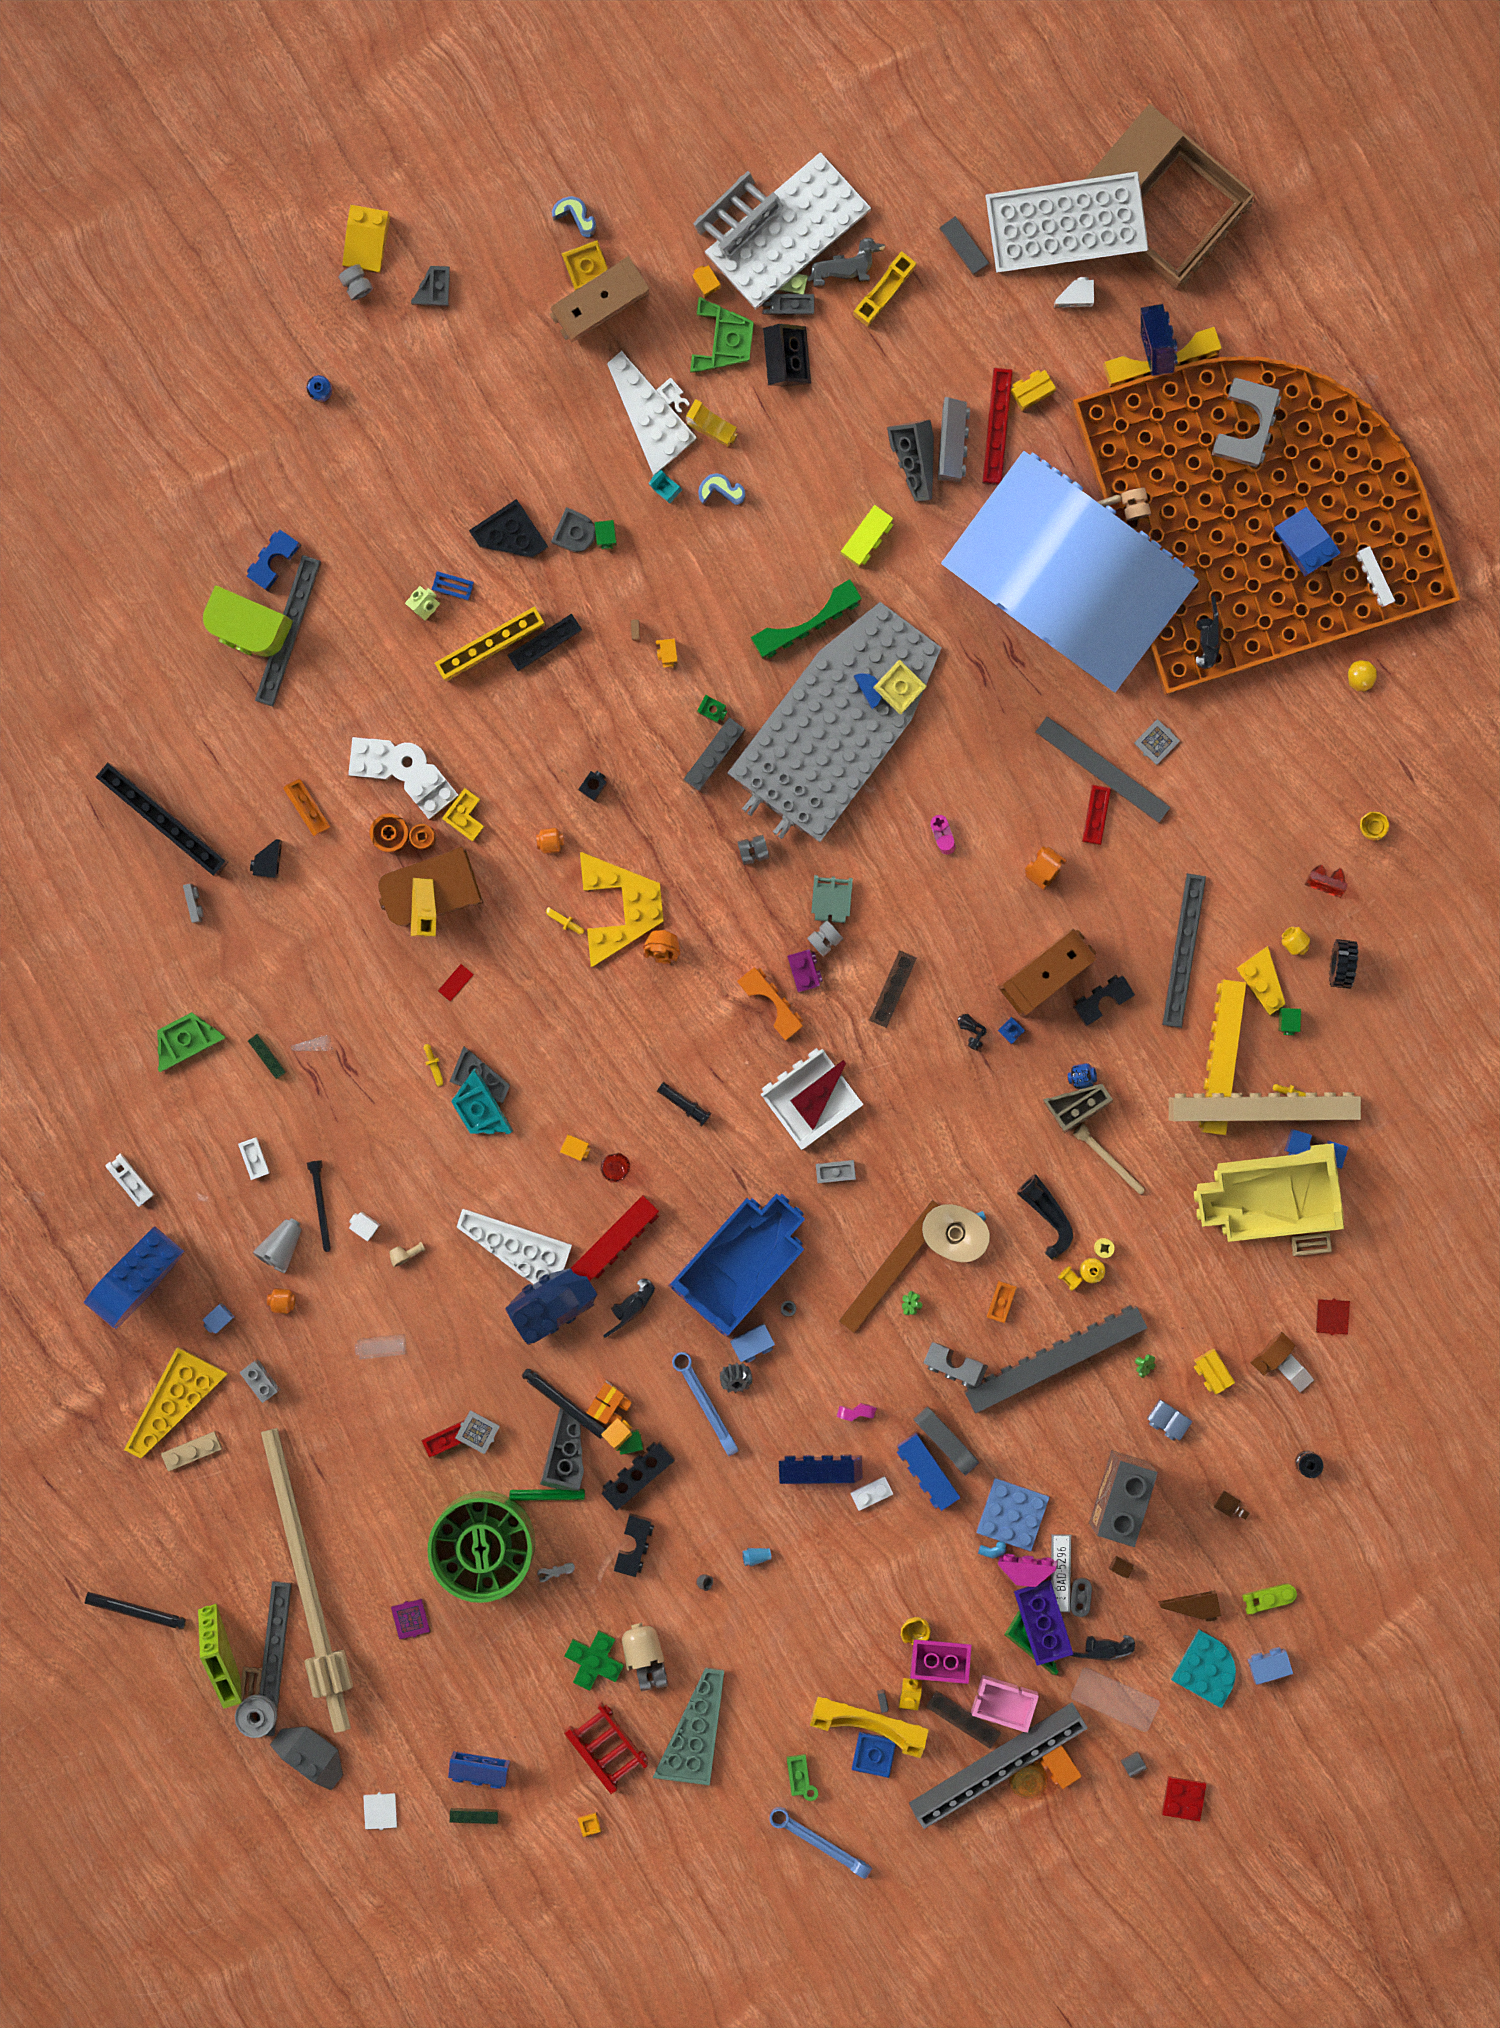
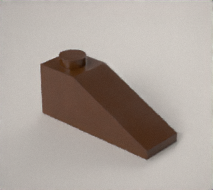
[1158,1590,1221,1621]

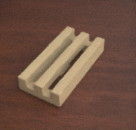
[1291,1232,1332,1256]

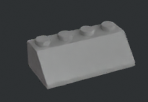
[938,397,970,482]

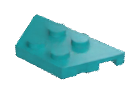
[451,1068,513,1134]

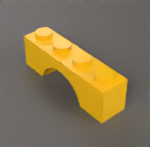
[853,251,916,327]

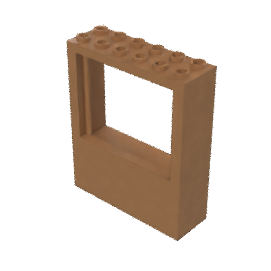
[1084,103,1255,290]

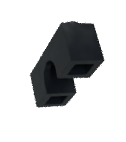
[1073,974,1135,1026]
[614,1513,654,1577]

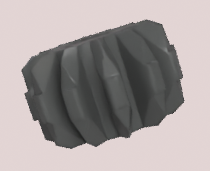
[719,1362,752,1393]

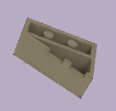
[1043,1084,1113,1134]

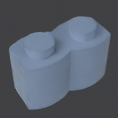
[1147,1399,1193,1441]

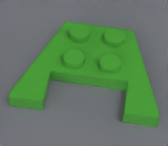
[690,297,754,373]

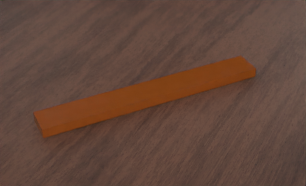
[839,1200,940,1333]

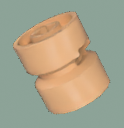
[1121,488,1151,521]

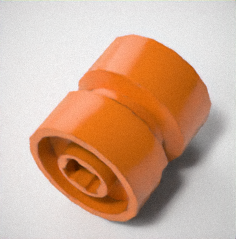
[409,824,436,850]

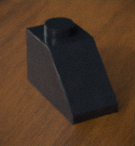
[250,839,282,878]

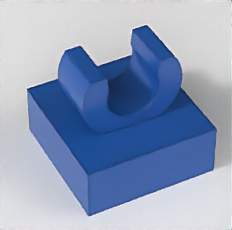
[997,1017,1025,1044]

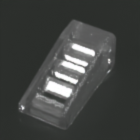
[291,1035,333,1051]

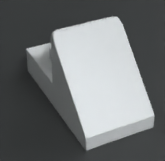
[1277,1353,1314,1392]

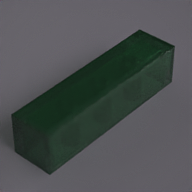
[248,1034,287,1079]
[449,1808,499,1824]

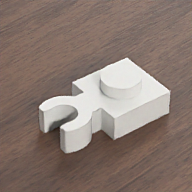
[656,378,690,414]

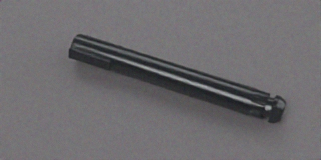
[522,1368,607,1439]
[85,1592,186,1630]

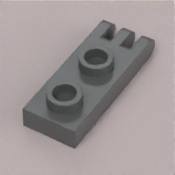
[762,294,814,315]

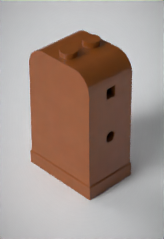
[378,847,483,926]
[997,929,1097,1017]

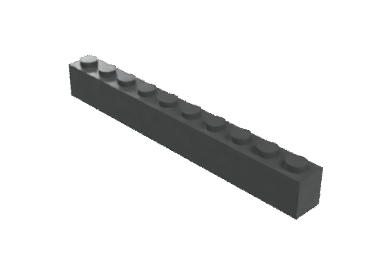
[964,1305,1147,1414]
[909,1703,1088,1829]

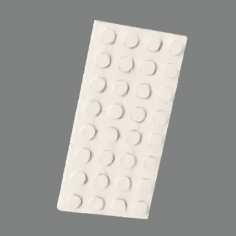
[705,152,871,310]
[985,171,1149,272]

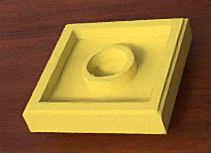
[873,660,927,714]

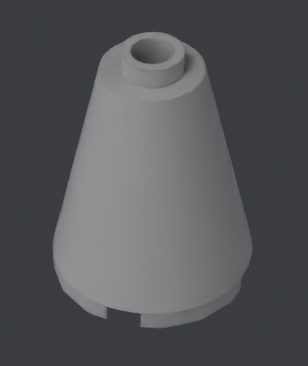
[253,1218,302,1274]

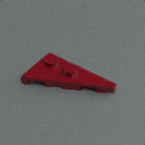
[790,1060,846,1130]

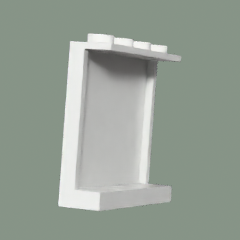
[761,1048,863,1150]

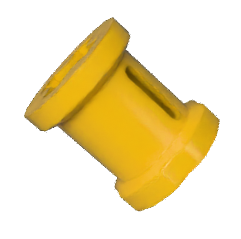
[1057,1266,1083,1291]

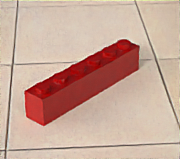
[571,1195,660,1281]

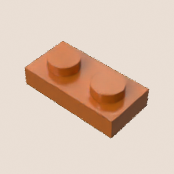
[986,1281,1016,1323]

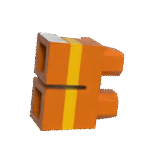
[586,1380,632,1424]

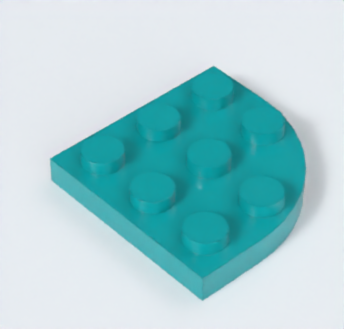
[1171,1629,1236,1708]

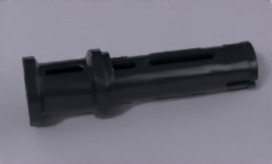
[656,1082,712,1127]

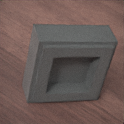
[877,1689,889,1713]

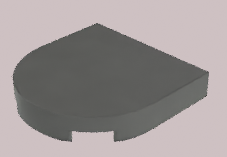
[551,507,595,552]

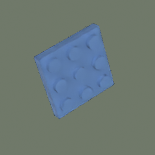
[976,1478,1049,1551]

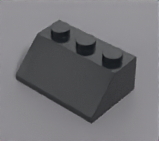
[763,324,811,387]

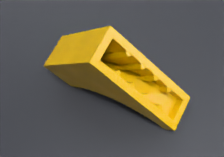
[686,399,738,447]

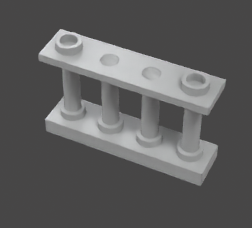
[693,171,783,259]

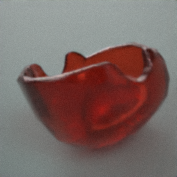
[600,1153,630,1183]

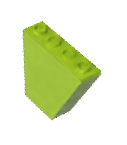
[198,1604,242,1709]

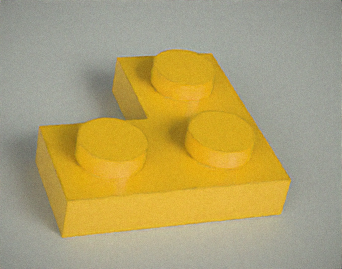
[442,788,485,841]

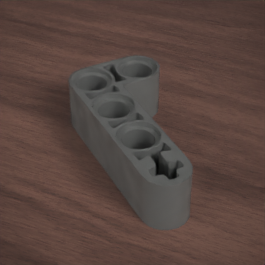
[913,1406,980,1476]

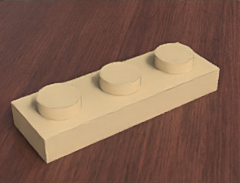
[161,1431,222,1471]

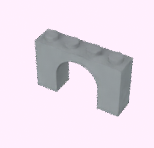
[1212,378,1281,467]

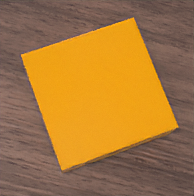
[578,1812,602,1837]

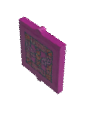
[391,1599,430,1639]

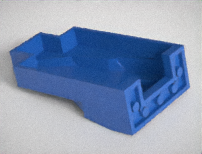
[668,1193,805,1336]

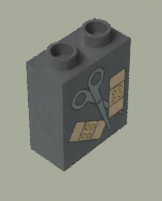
[1089,1450,1158,1547]

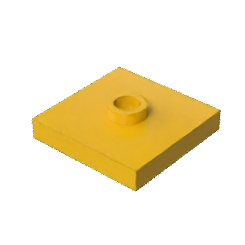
[561,240,608,290]

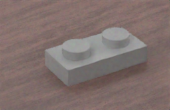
[183,884,204,923]
[815,1160,856,1183]

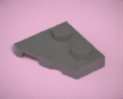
[411,266,450,306]

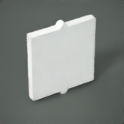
[363,1792,397,1830]

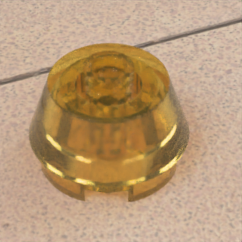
[1009,1762,1047,1799]

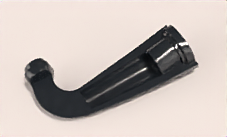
[1017,1174,1073,1260]

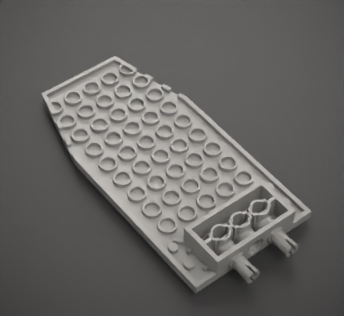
[727,602,942,843]

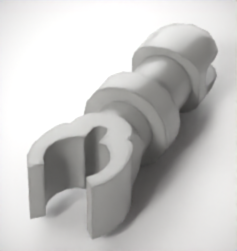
[537,1563,575,1582]

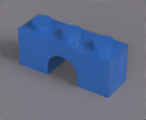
[247,530,301,592]
[1284,1129,1349,1169]

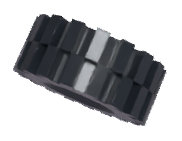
[1329,939,1358,989]

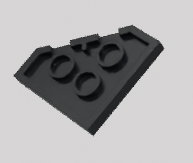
[469,499,549,558]

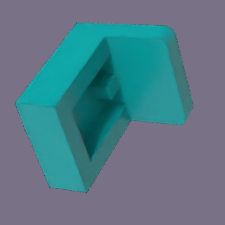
[648,470,682,504]

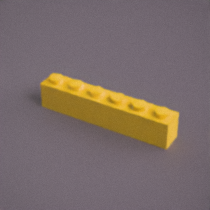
[434,606,546,682]

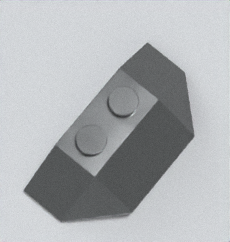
[270,1726,343,1790]

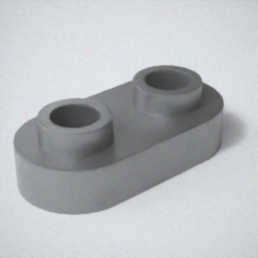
[1070,1577,1092,1617]

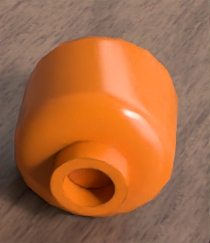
[536,828,564,854]
[267,1288,296,1314]

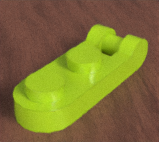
[1242,1583,1297,1614]

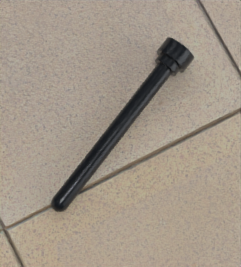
[306,1160,331,1252]

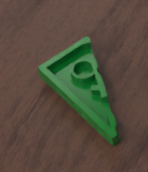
[1004,1610,1059,1675]

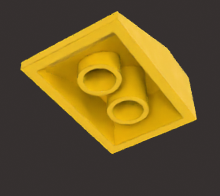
[342,205,391,273]

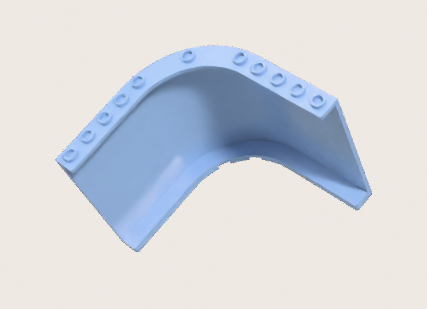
[941,451,1199,692]

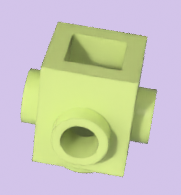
[405,586,440,621]

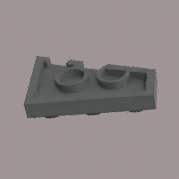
[449,1046,510,1103]

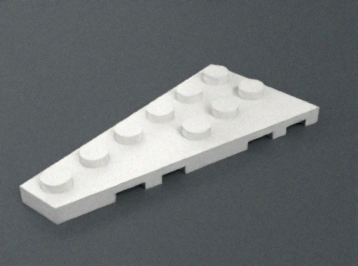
[607,351,697,476]

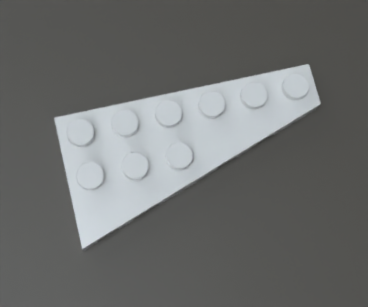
[457,1209,572,1284]

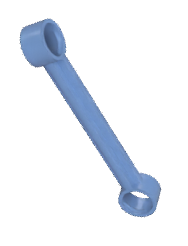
[672,1352,739,1457]
[770,1807,872,1879]

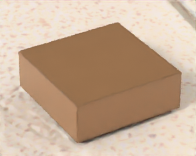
[631,619,640,641]

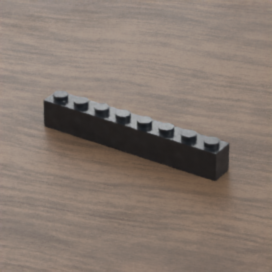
[96,762,229,877]

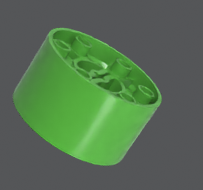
[427,1491,536,1603]

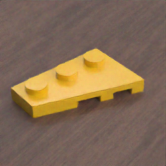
[1236,946,1285,1015]

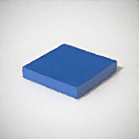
[851,1731,896,1778]

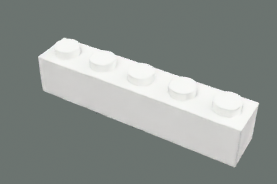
[1356,546,1395,607]

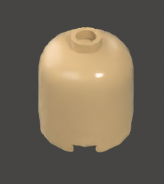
[622,1623,665,1670]

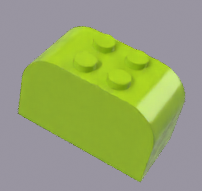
[203,585,293,657]

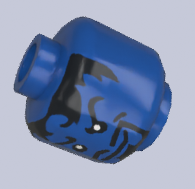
[306,375,332,402]
[1068,1063,1097,1090]

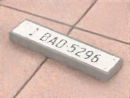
[1051,1534,1071,1612]

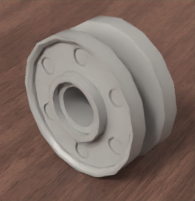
[235,1695,278,1738]

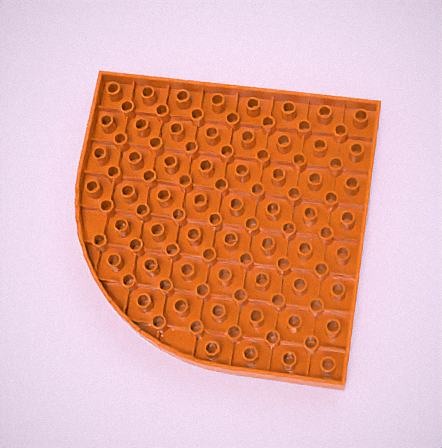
[1071,356,1461,696]

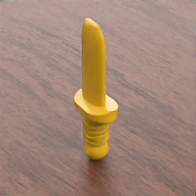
[546,907,584,935]
[423,1044,443,1087]
[1273,1084,1306,1096]

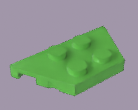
[157,1012,226,1072]

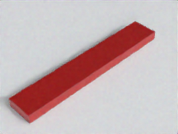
[982,368,1013,485]

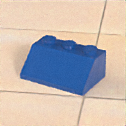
[448,1751,510,1789]

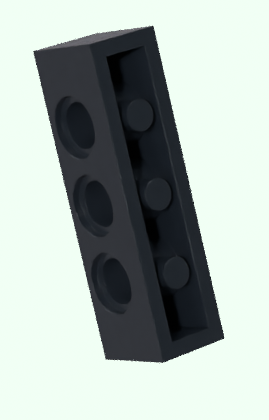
[601,1442,675,1511]

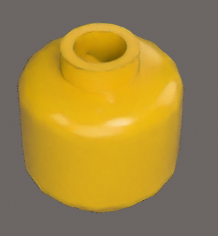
[1281,927,1310,955]
[1080,1258,1105,1283]

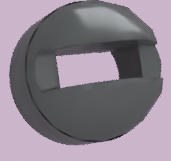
[780,1301,796,1317]
[696,1574,713,1591]

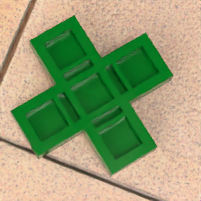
[564,1630,624,1691]

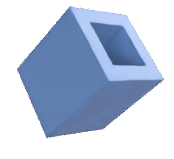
[203,1303,235,1334]

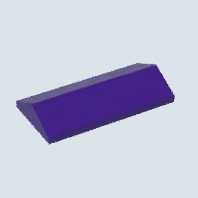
[1014,1580,1074,1666]

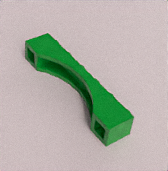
[751,579,862,659]

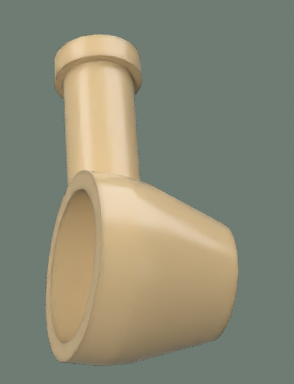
[389,1242,425,1267]

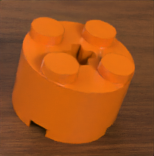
[369,813,410,853]
[1025,846,1067,891]

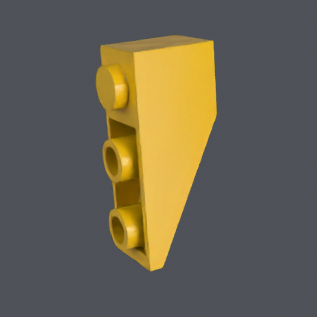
[411,878,436,937]

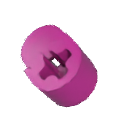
[930,815,956,855]
[837,1403,877,1421]

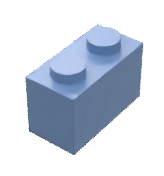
[730,1323,775,1363]
[1247,1647,1293,1685]

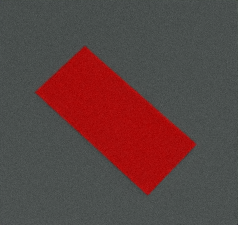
[438,964,474,1001]

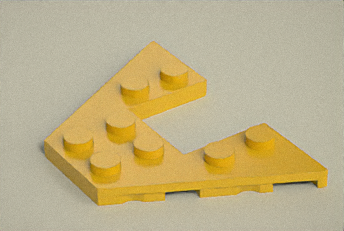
[580,852,664,967]

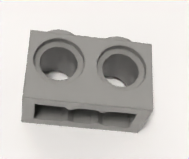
[239,1359,281,1403]

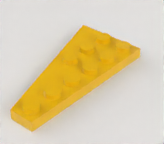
[124,1347,228,1459]

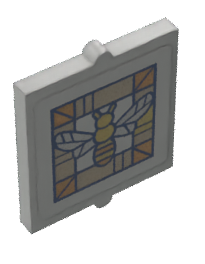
[1134,719,1180,765]
[455,1410,500,1454]

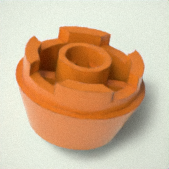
[643,930,681,964]

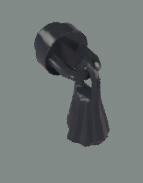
[957,1014,987,1051]

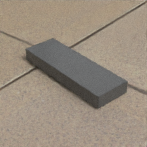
[939,216,989,275]

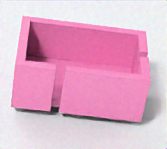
[971,1675,1039,1733]

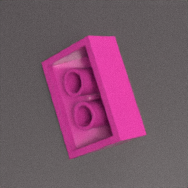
[910,1640,972,1684]

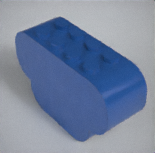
[84,1226,185,1329]

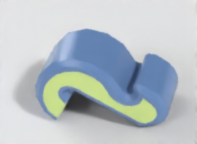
[552,196,597,237]
[698,473,745,505]

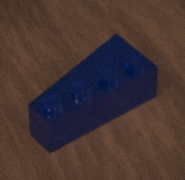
[779,1454,863,1484]

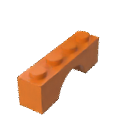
[737,967,803,1041]

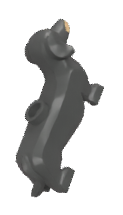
[807,237,885,287]

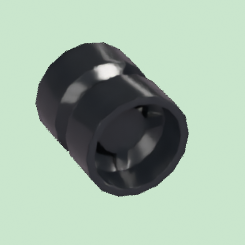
[1295,1450,1324,1478]

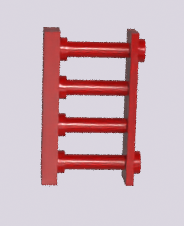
[564,1702,648,1794]

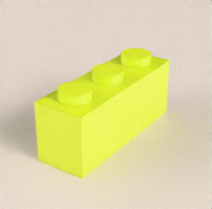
[840,505,893,567]

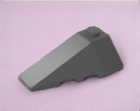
[887,420,934,501]
[539,1408,584,1491]

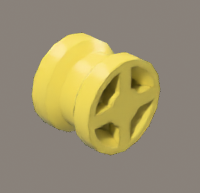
[1094,1238,1114,1258]

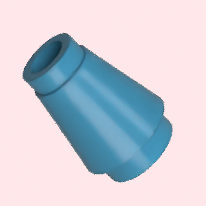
[742,1548,771,1567]

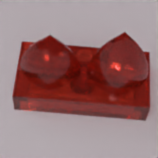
[1305,865,1348,898]

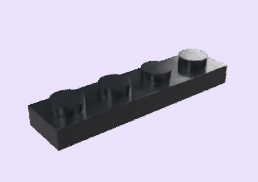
[507,613,582,672]

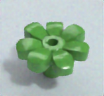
[902,1291,922,1316]
[1135,1354,1156,1378]

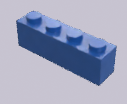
[897,1433,960,1511]

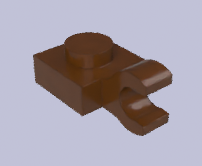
[1214,1490,1250,1520]

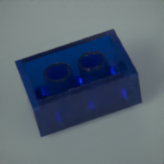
[1140,304,1178,376]

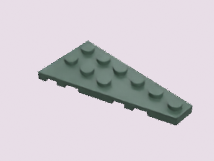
[653,1667,724,1785]

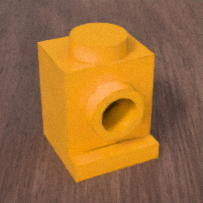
[656,638,678,668]

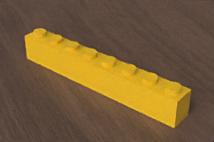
[1198,979,1246,1135]

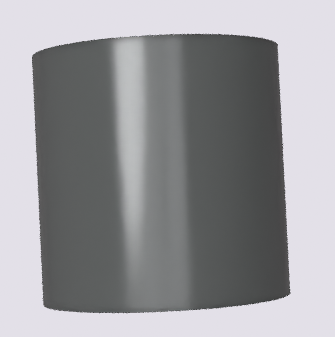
[1121,1751,1147,1778]

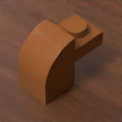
[1250,1332,1296,1376]

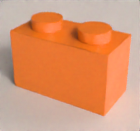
[1040,1745,1082,1789]

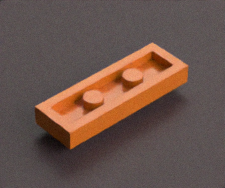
[283,778,330,836]

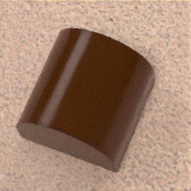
[1109,1556,1134,1578]

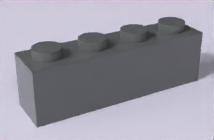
[683,718,745,792]

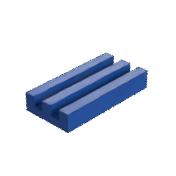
[431,571,474,601]

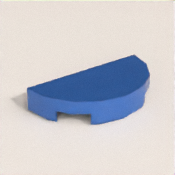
[853,673,882,709]

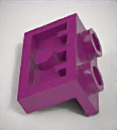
[787,949,823,992]

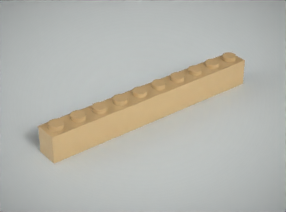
[1169,1092,1361,1121]

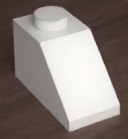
[1054,277,1094,308]

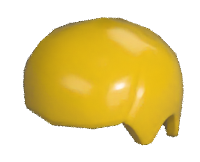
[1348,660,1377,691]
[1360,812,1389,841]
[900,1617,931,1645]

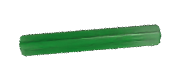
[509,1489,585,1501]

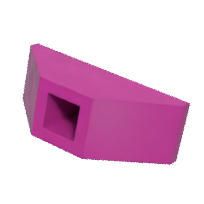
[998,1554,1058,1587]

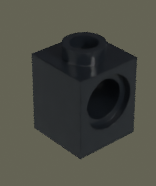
[578,771,607,802]

